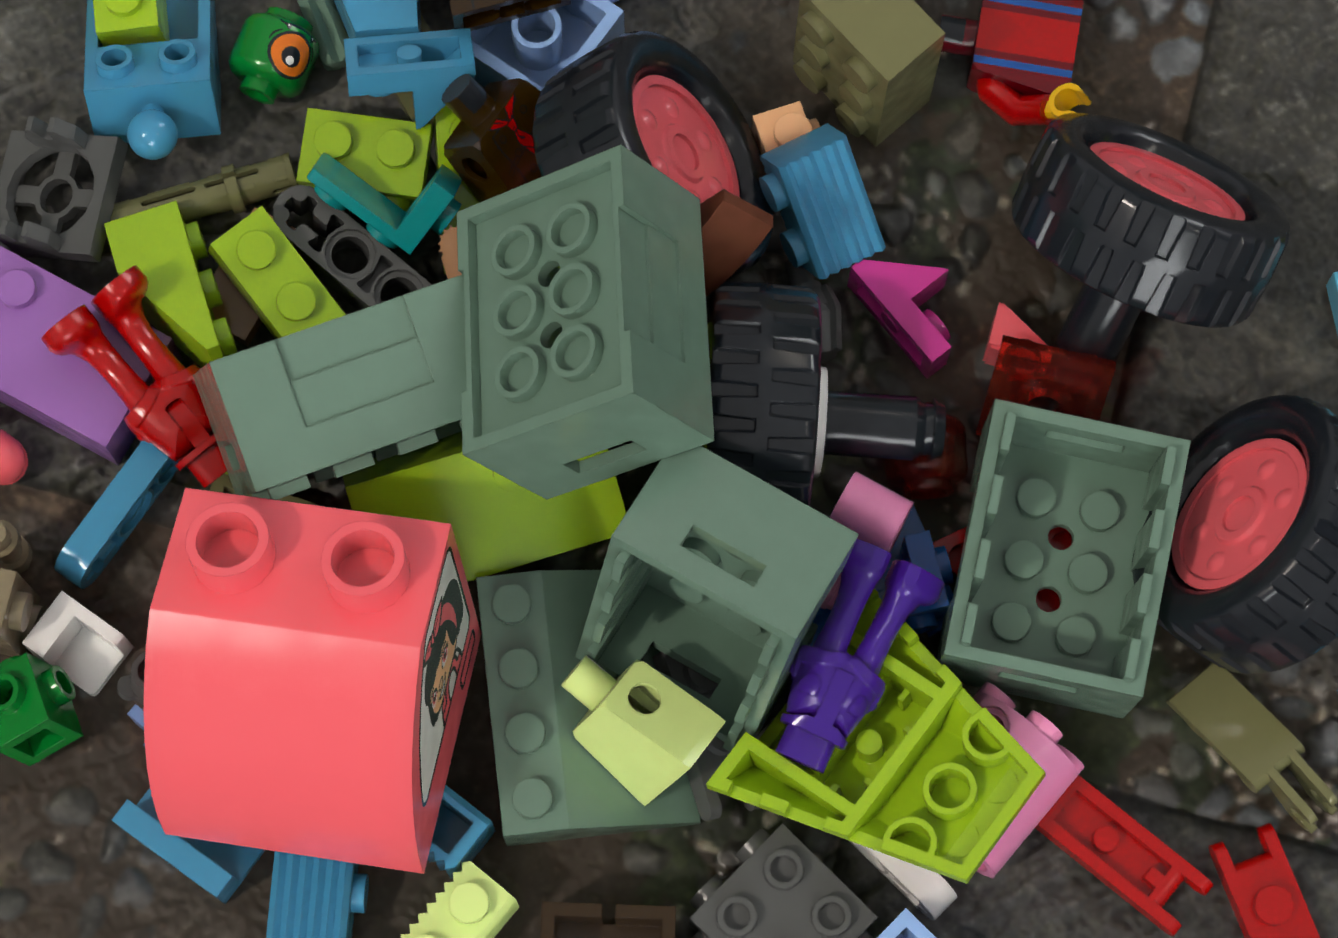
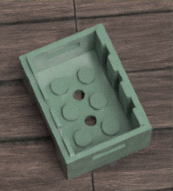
[457,144,715,500]
[193,274,466,500]
[936,399,1191,719]
[575,446,859,752]

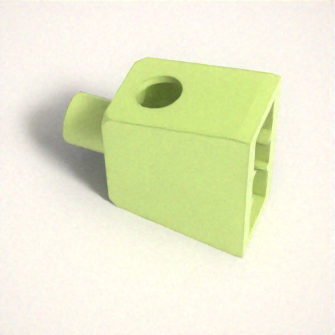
[561,655,726,806]

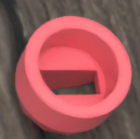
[0,429,28,485]

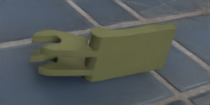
[1165,662,1338,834]

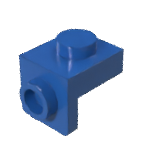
[900,530,954,635]

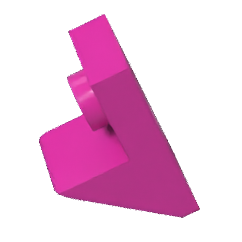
[847,259,952,379]

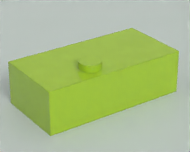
[343,432,626,582]

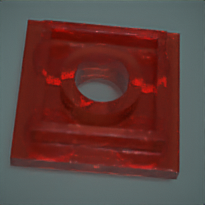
[976,335,1116,435]

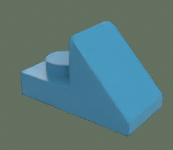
[344,28,476,130]

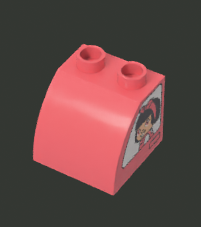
[143,488,482,874]

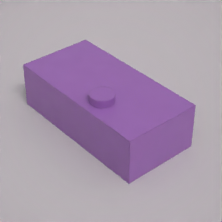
[0,246,183,465]

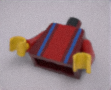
[940,0,1092,126]

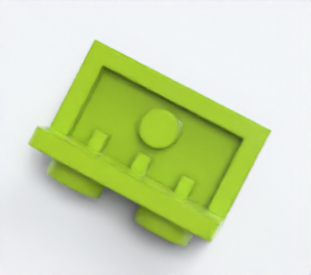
[296,108,434,211]

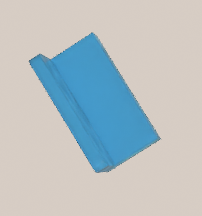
[112,788,265,904]

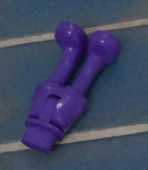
[775,539,945,774]

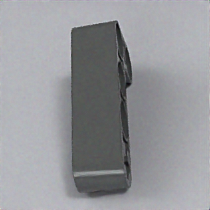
[273,185,432,311]

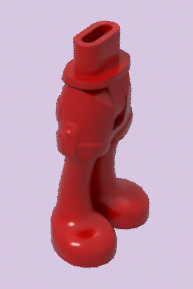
[41,265,227,489]

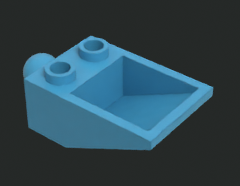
[83,0,221,160]

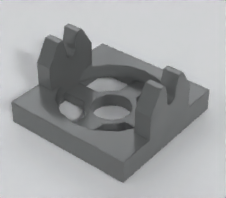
[0,116,129,262]

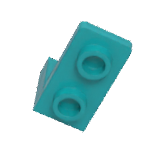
[307,153,462,255]

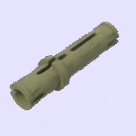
[111,152,298,223]

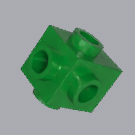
[0,652,84,766]

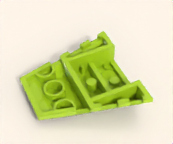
[706,588,1045,884]

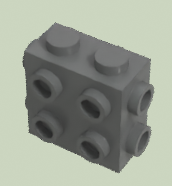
[689,823,878,938]

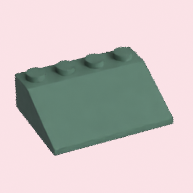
[476,570,701,846]

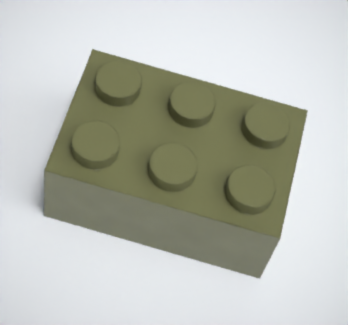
[793,0,946,147]

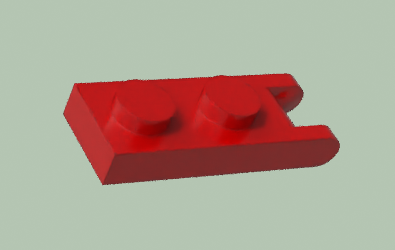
[1035,775,1214,937]
[1209,823,1320,938]

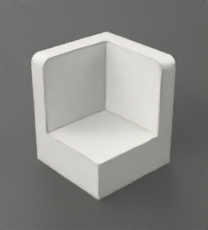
[22,591,134,696]

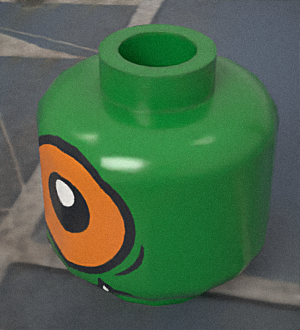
[228,7,320,104]

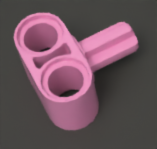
[820,471,914,610]

